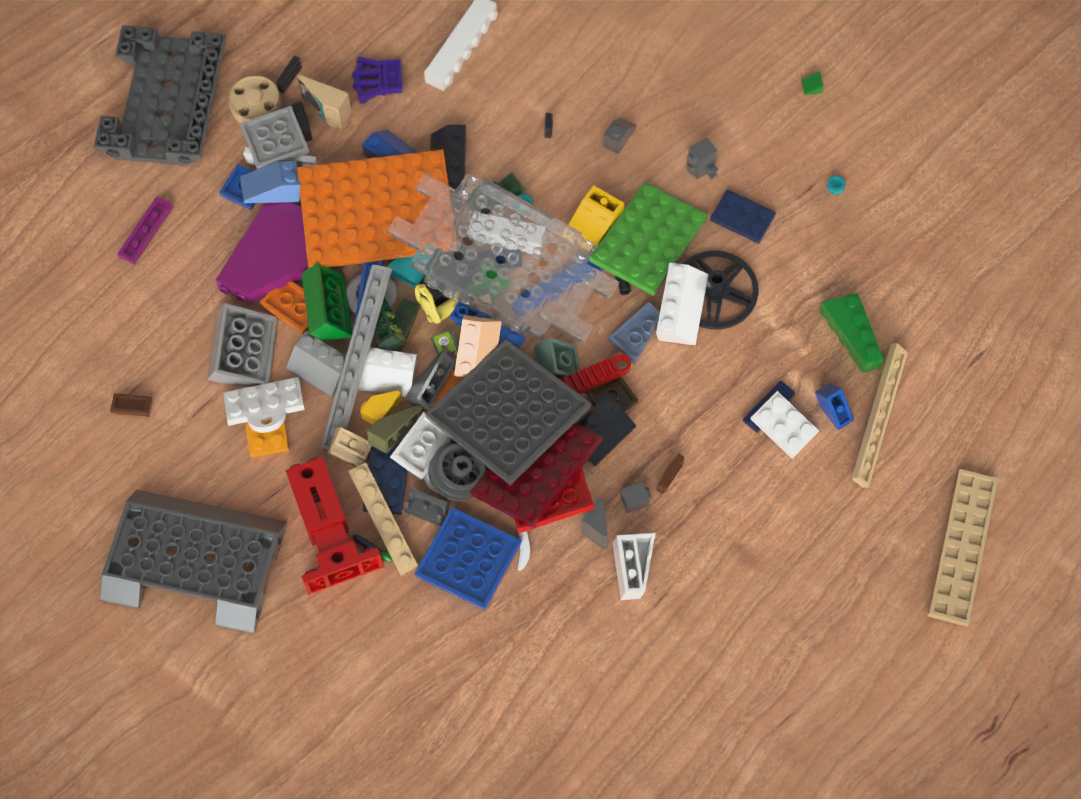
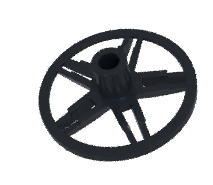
[683,251,759,330]

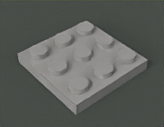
[240,106,309,170]

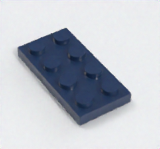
[363,439,408,515]

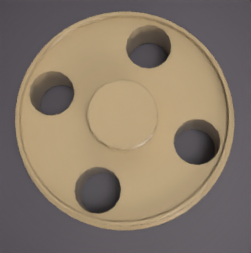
[229,76,281,124]

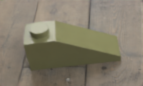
[367,405,422,454]

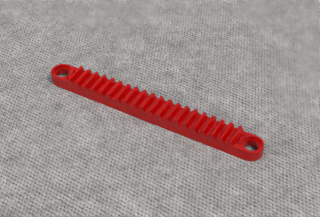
[560,354,631,395]

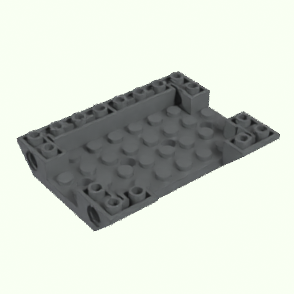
[94,25,227,166]
[100,490,287,634]

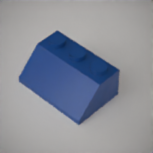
[362,130,418,159]

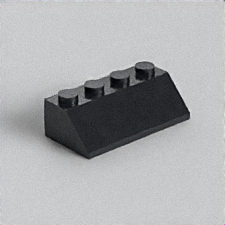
[430,125,467,199]

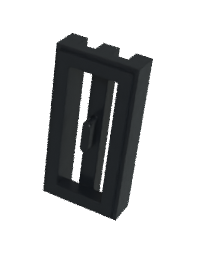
[276,55,302,94]

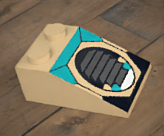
[298,75,352,129]

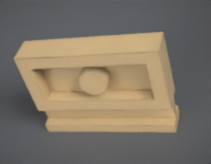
[327,427,371,467]

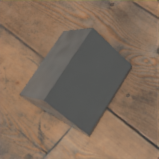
[581,498,608,549]

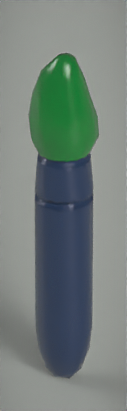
[353,534,393,562]

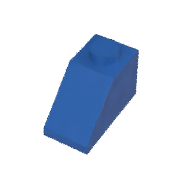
[815,383,854,430]

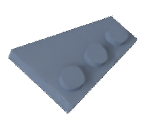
[608,302,660,365]

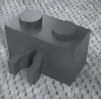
[686,137,718,180]

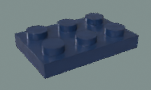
[710,189,776,244]

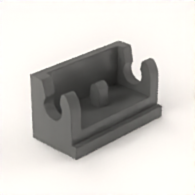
[405,488,449,527]

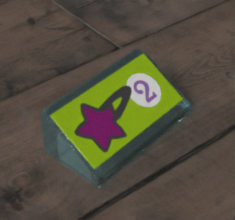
[431,330,459,370]

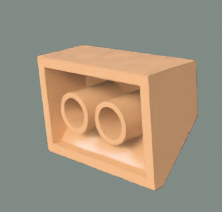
[454,315,502,377]

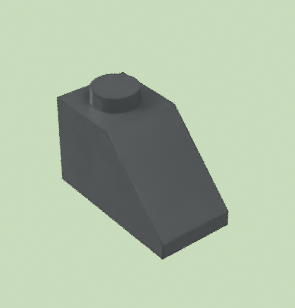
[603,118,637,154]

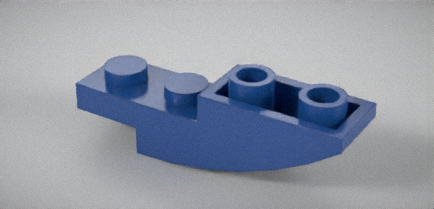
[450,301,526,349]

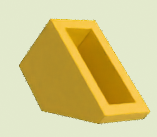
[360,390,402,425]

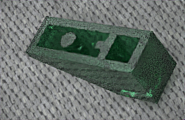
[374,297,406,351]

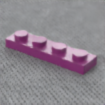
[118,197,173,265]

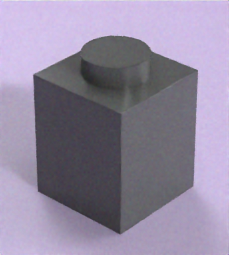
[620,482,652,513]

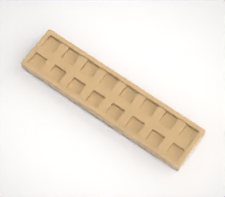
[928,469,998,627]

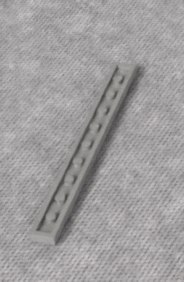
[320,264,392,450]

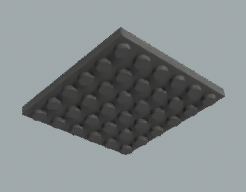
[425,340,591,485]

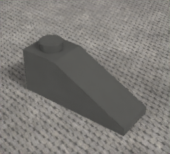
[405,351,456,410]

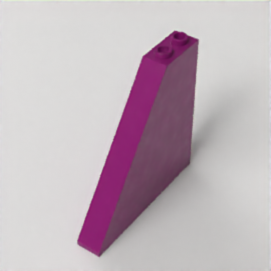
[216,202,308,303]

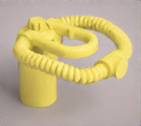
[415,284,458,324]

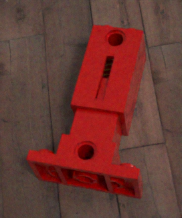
[285,457,383,595]

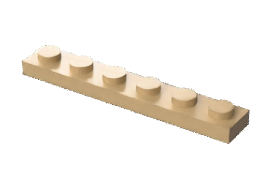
[348,462,419,576]

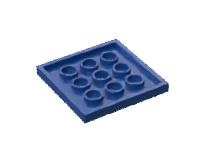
[415,507,522,611]

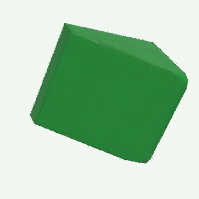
[801,72,823,95]

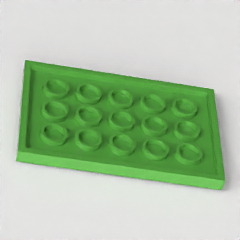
[589,182,708,296]

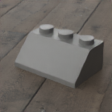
[286,331,346,398]

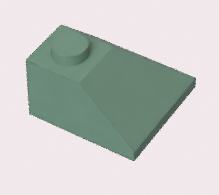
[534,338,580,377]

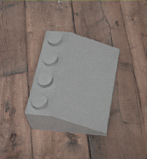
[207,303,278,386]

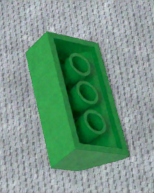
[302,262,353,340]

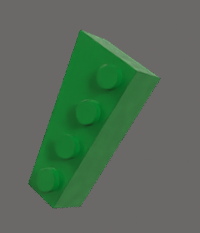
[819,293,884,373]

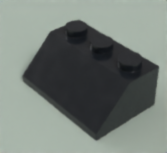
[577,394,637,466]

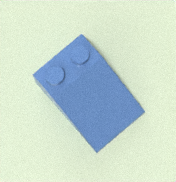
[240,161,301,203]

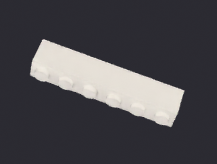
[424,0,498,91]

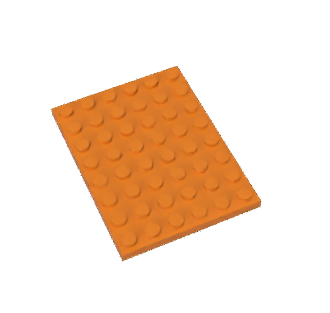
[297,150,458,268]

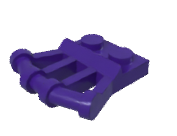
[352,57,403,104]

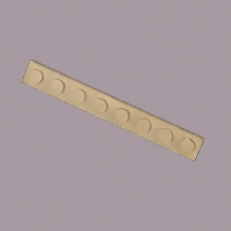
[851,343,908,488]

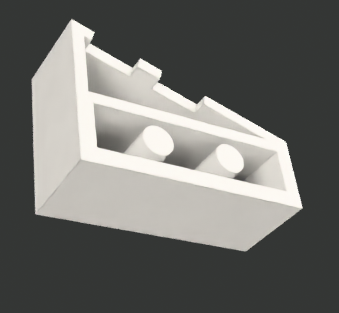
[612,533,656,600]

